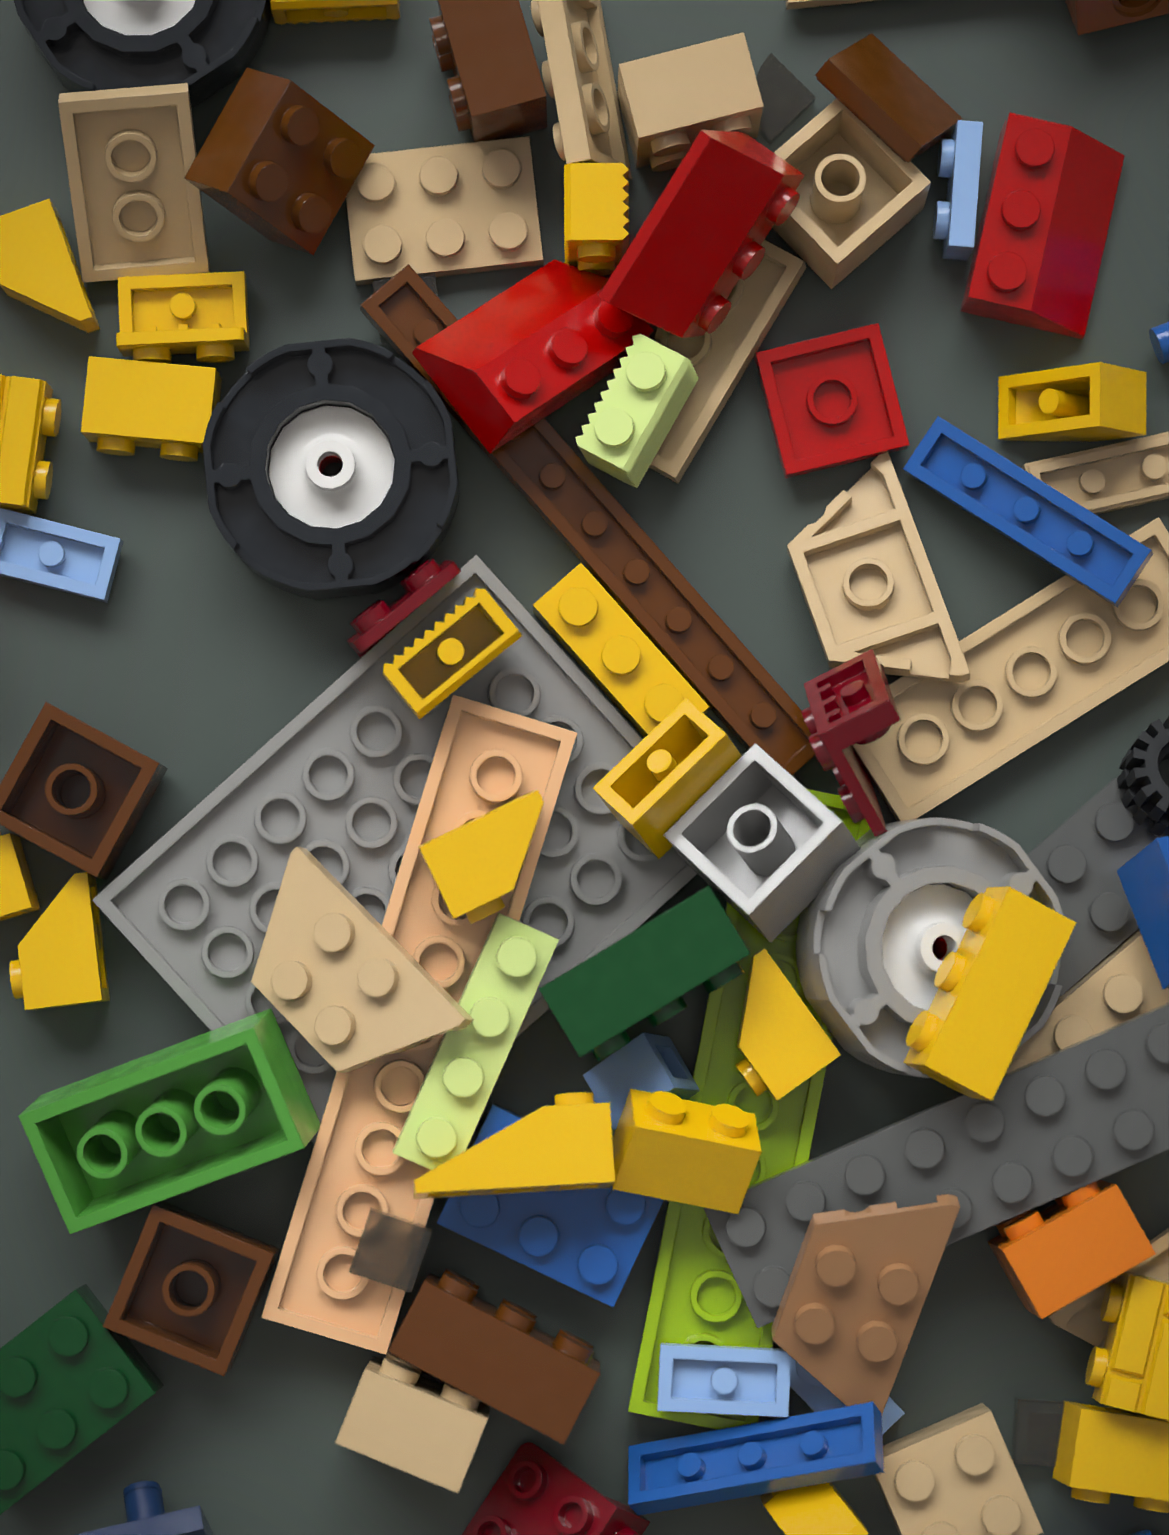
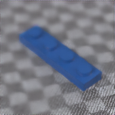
[903,416,1153,608]
[628,1402,884,1516]

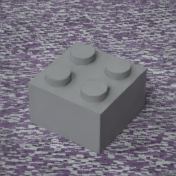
[664,743,861,943]

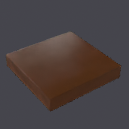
[815,33,963,163]

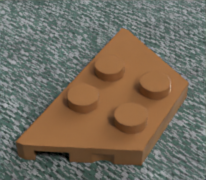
[771,1194,960,1414]

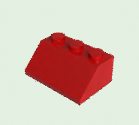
[960,112,1125,339]
[599,130,805,338]
[412,259,653,453]

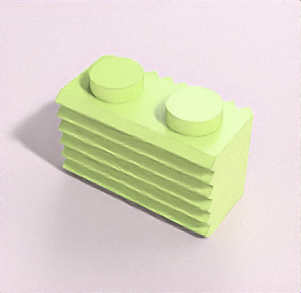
[575,334,699,488]

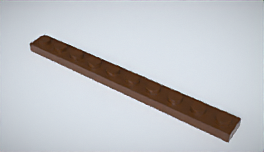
[360,264,816,775]

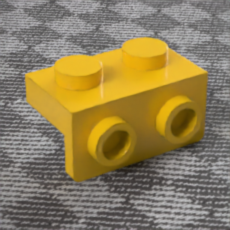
[116,271,250,363]

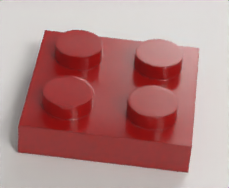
[754,323,910,479]

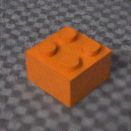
[988,1180,1156,1319]

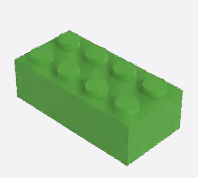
[19,1008,320,1234]

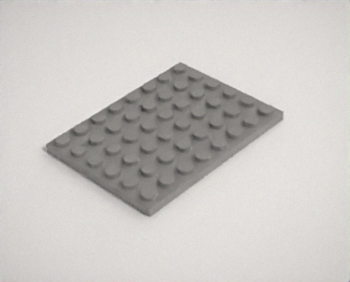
[92,555,697,1144]

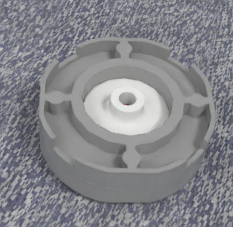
[796,817,1064,1078]

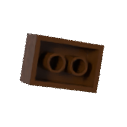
[388,1268,601,1444]

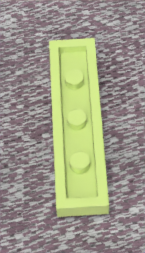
[393,912,559,1170]

